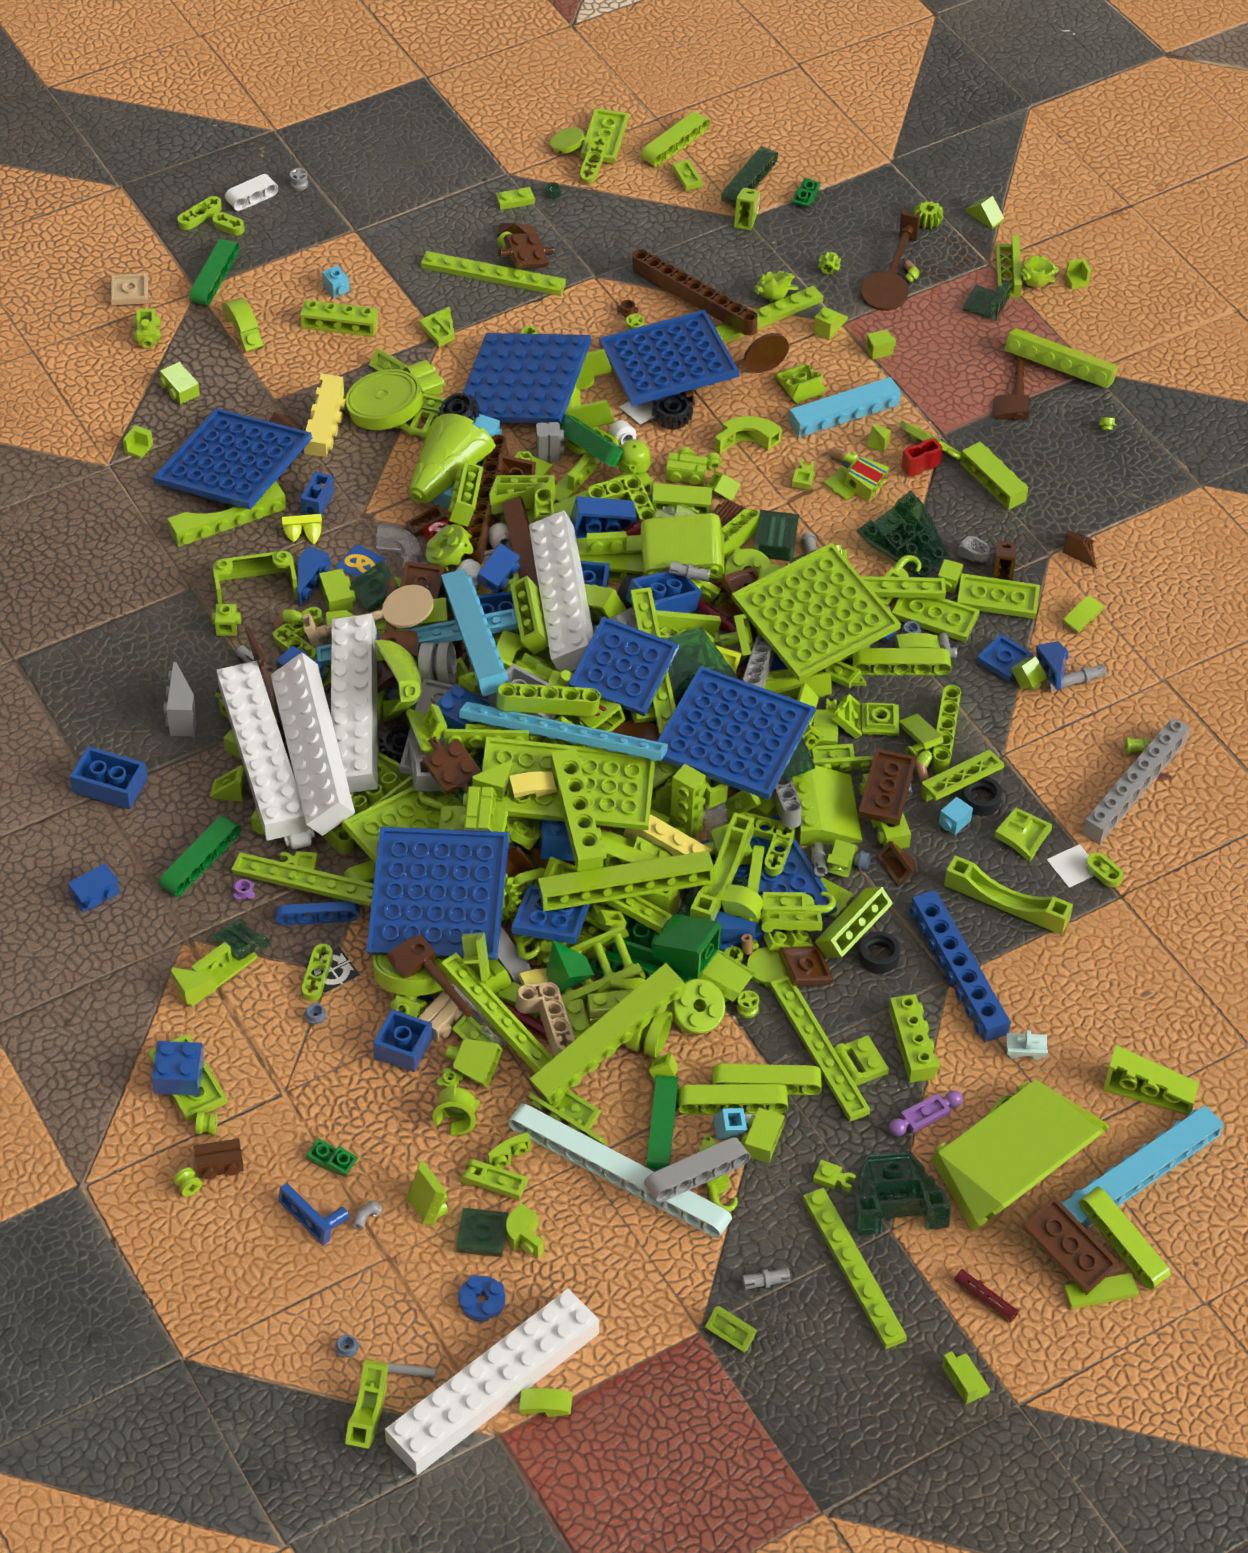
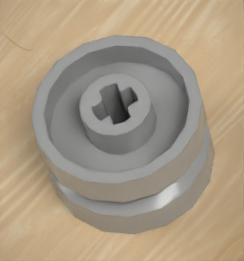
[418,642,457,685]

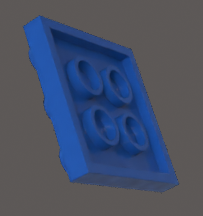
[512,885,590,944]

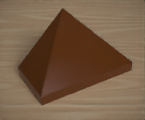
[497,223,536,238]
[876,841,915,886]

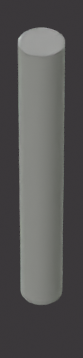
[383,1362,436,1378]

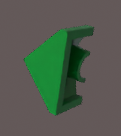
[546,940,595,992]

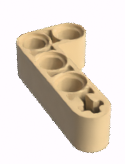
[515,982,575,1058]

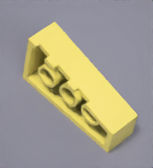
[304,374,347,457]

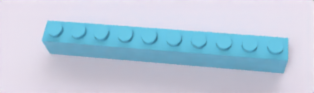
[441,569,508,697]
[1060,1105,1224,1229]

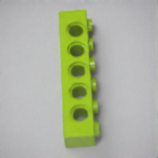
[550,748,607,872]

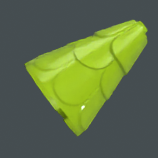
[409,414,496,503]
[374,639,422,722]

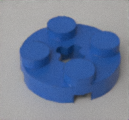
[458,1275,505,1322]

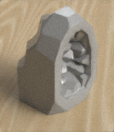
[957,536,990,563]

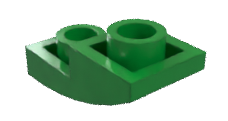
[792,178,821,208]
[305,1138,358,1177]

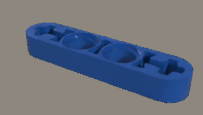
[275,901,360,925]

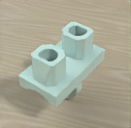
[1006,1030,1048,1060]

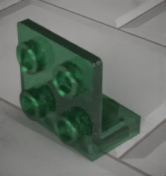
[963,280,1012,321]

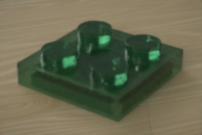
[350,560,400,613]
[456,1208,509,1257]

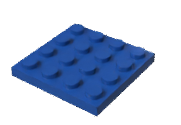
[568,616,679,716]

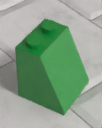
[651,914,722,979]

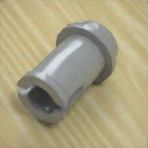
[801,532,818,555]

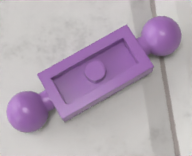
[889,1090,963,1136]

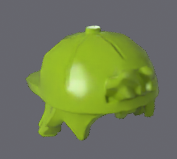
[1020,255,1059,288]
[754,271,798,302]

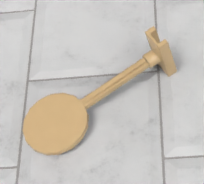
[302,585,434,649]

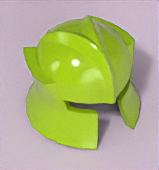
[432,1085,480,1136]

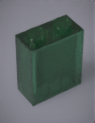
[755,510,799,562]

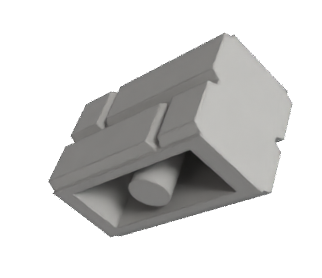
[536,422,564,463]

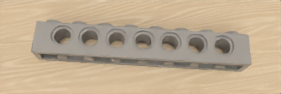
[1082,717,1190,845]

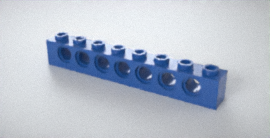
[909,890,1011,1042]

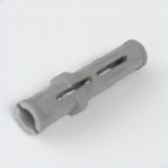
[1046,664,1107,692]

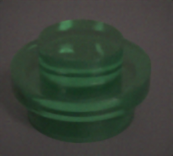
[544,182,562,199]

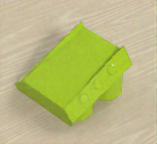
[775,364,826,405]
[694,950,756,1003]
[405,1161,448,1225]

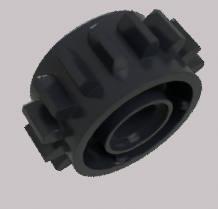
[438,393,480,424]
[652,394,693,430]
[379,726,410,764]

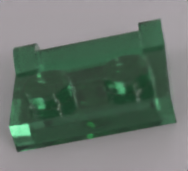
[211,919,270,961]

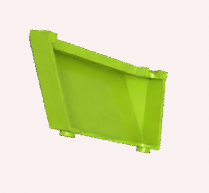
[931,1079,1110,1232]

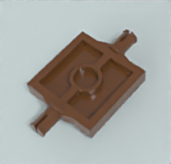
[498,233,554,269]
[422,736,482,795]

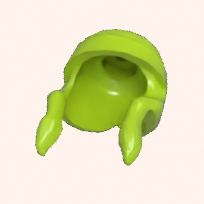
[618,439,652,475]

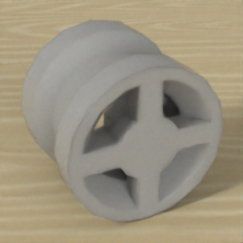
[290,168,308,191]

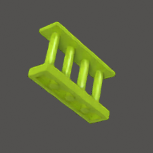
[543,925,646,1004]

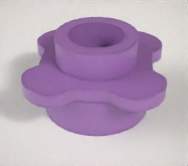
[233,879,255,900]

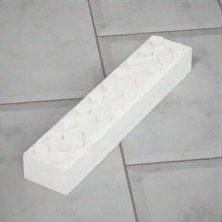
[529,510,594,672]
[331,613,378,793]
[271,653,355,836]
[216,660,308,841]
[385,1289,599,1476]

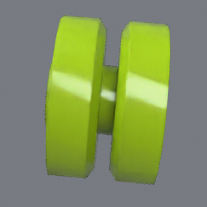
[626,1010,673,1058]

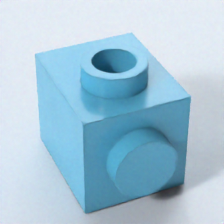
[322,265,350,298]
[939,797,973,835]
[713,1108,747,1139]

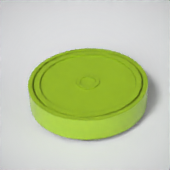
[346,369,423,430]
[373,954,453,996]

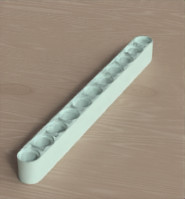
[508,1104,732,1238]

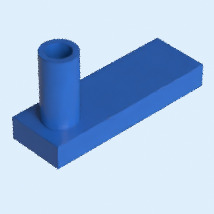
[278,1183,349,1245]

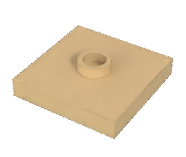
[111,273,149,305]

